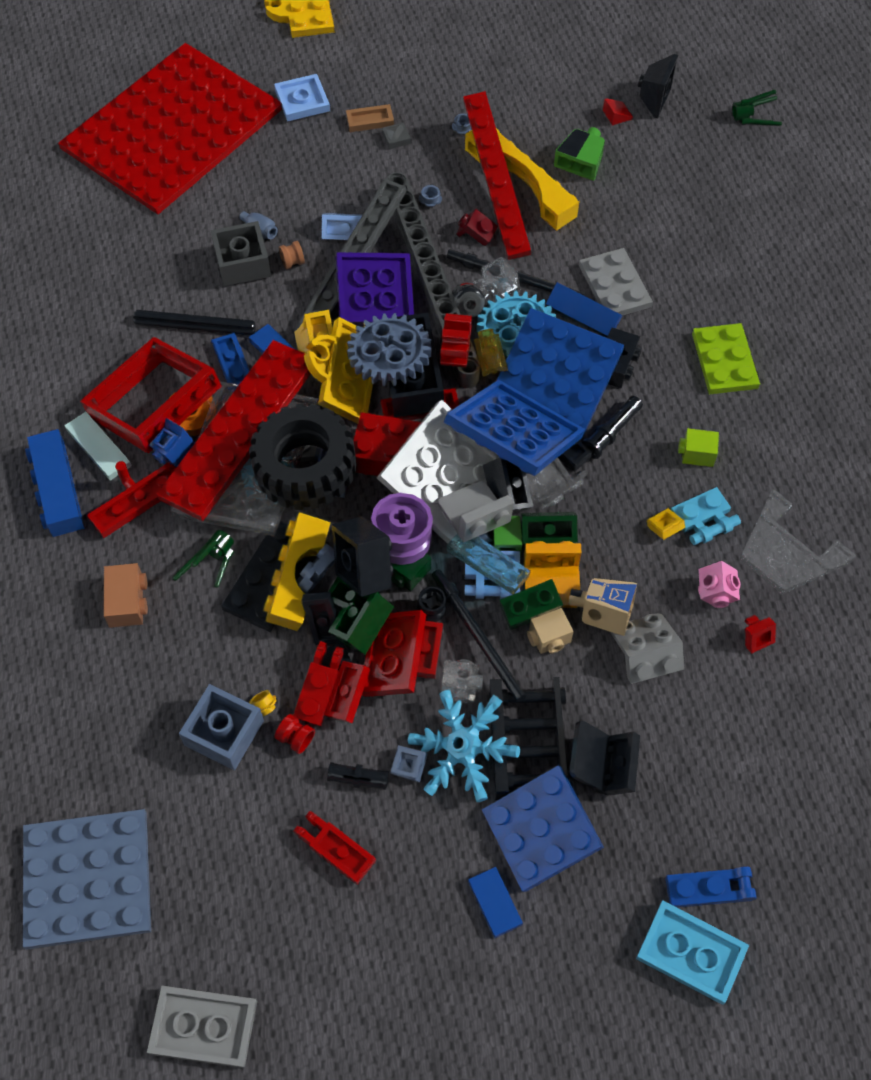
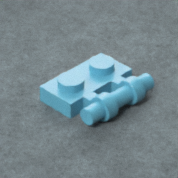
[671,487,741,545]

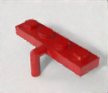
[87,461,176,538]

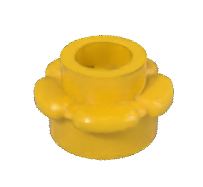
[249,690,276,716]

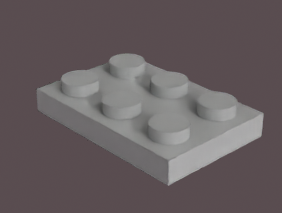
[579,248,653,315]
[147,986,257,1068]

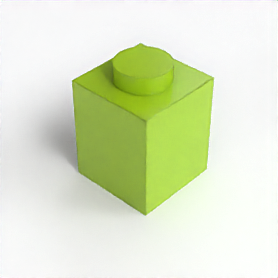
[678,428,719,467]

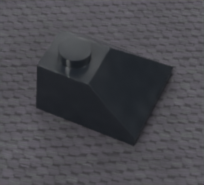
[638,54,678,119]

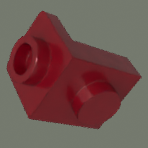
[456,209,498,246]

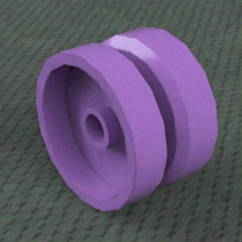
[371,493,433,565]

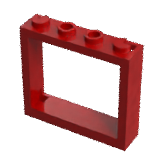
[80,337,222,454]

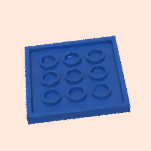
[496,308,624,439]
[444,380,585,476]

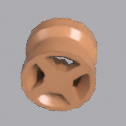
[279,241,305,270]

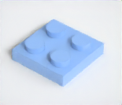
[274,74,330,121]

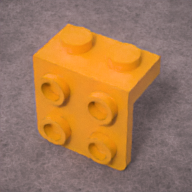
[524,541,582,608]

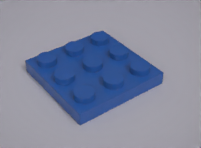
[482,765,604,892]

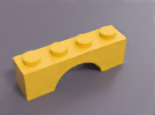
[263,512,331,631]

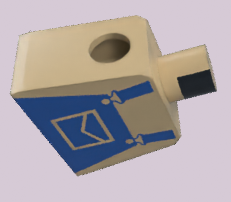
[569,578,637,636]

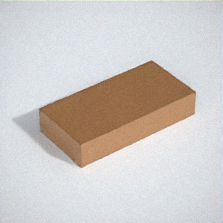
[346,104,394,132]

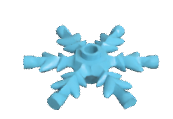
[408,690,520,802]

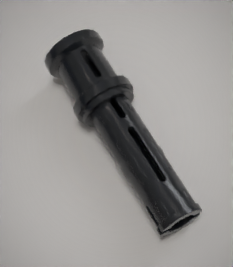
[582,396,643,459]

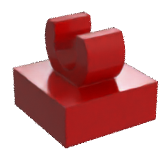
[744,615,776,654]

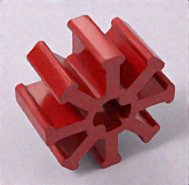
[440,313,472,368]

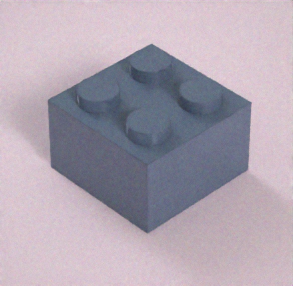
[179,684,264,771]

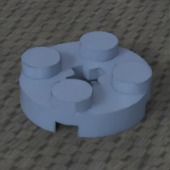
[296,544,335,594]

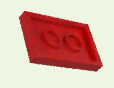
[362,610,426,697]

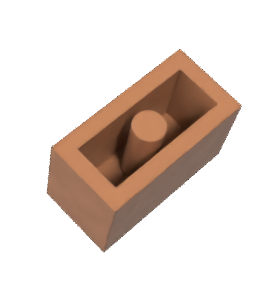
[104,563,148,628]

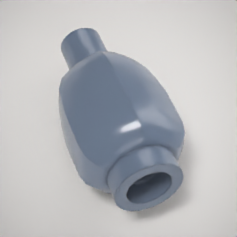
[239,211,278,240]

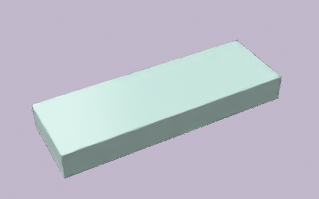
[64,412,132,481]

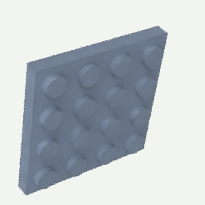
[23,809,151,950]

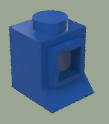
[149,418,195,467]

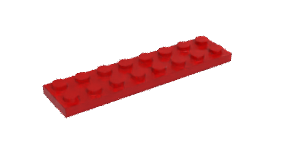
[156,340,311,521]

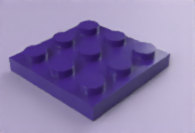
[336,252,414,326]

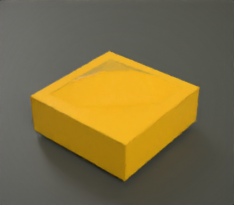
[647,508,685,540]

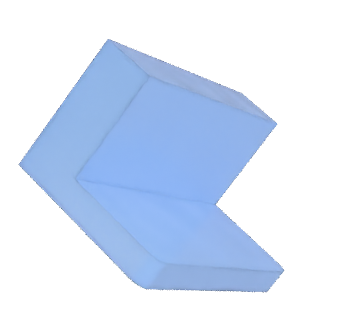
[322,213,362,240]

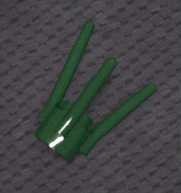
[732,90,782,126]
[172,530,234,588]

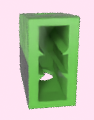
[554,127,605,181]

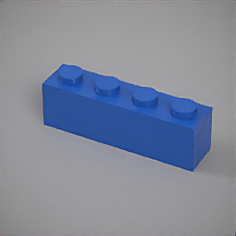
[25,429,85,537]

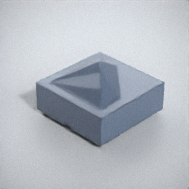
[390,745,428,782]

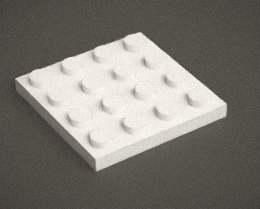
[377,400,499,550]

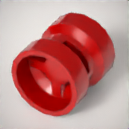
[274,714,315,754]

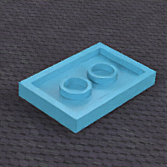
[636,900,749,1005]

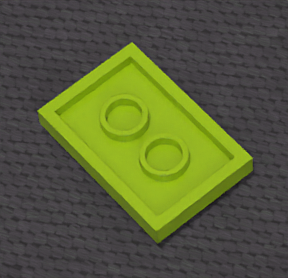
[692,323,760,395]

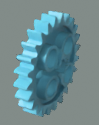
[477,291,556,360]

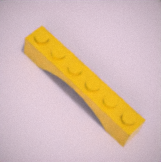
[465,128,579,231]

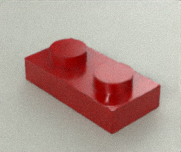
[417,621,443,679]
[324,661,371,723]

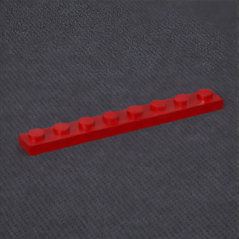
[463,91,531,260]

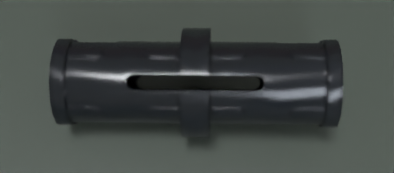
[327,762,389,790]

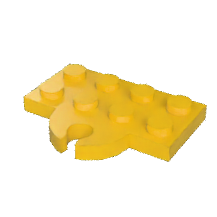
[264,0,335,38]
[304,317,373,424]

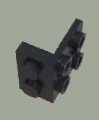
[570,721,640,796]

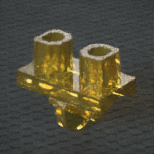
[474,328,508,376]

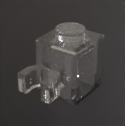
[473,257,521,299]

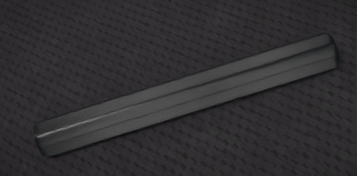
[133,310,256,335]

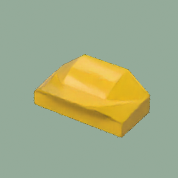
[294,310,333,359]

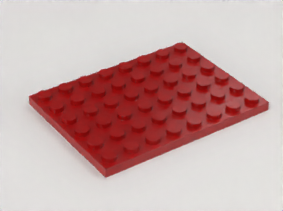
[58,43,282,214]

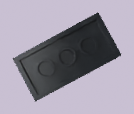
[221,519,317,632]

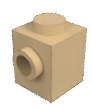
[527,608,574,654]

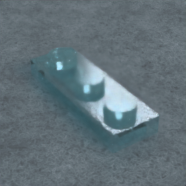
[446,534,530,594]

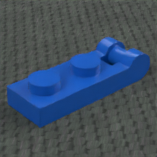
[665,867,757,908]

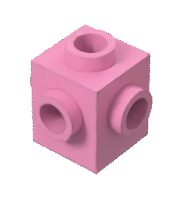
[698,561,740,608]

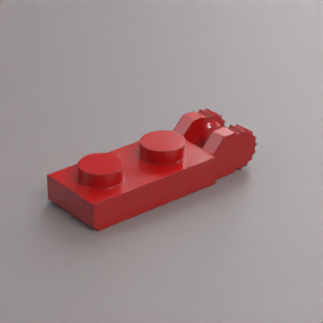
[293,641,344,726]
[293,811,376,885]

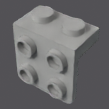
[438,481,514,543]
[611,613,684,684]

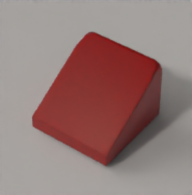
[603,98,633,125]

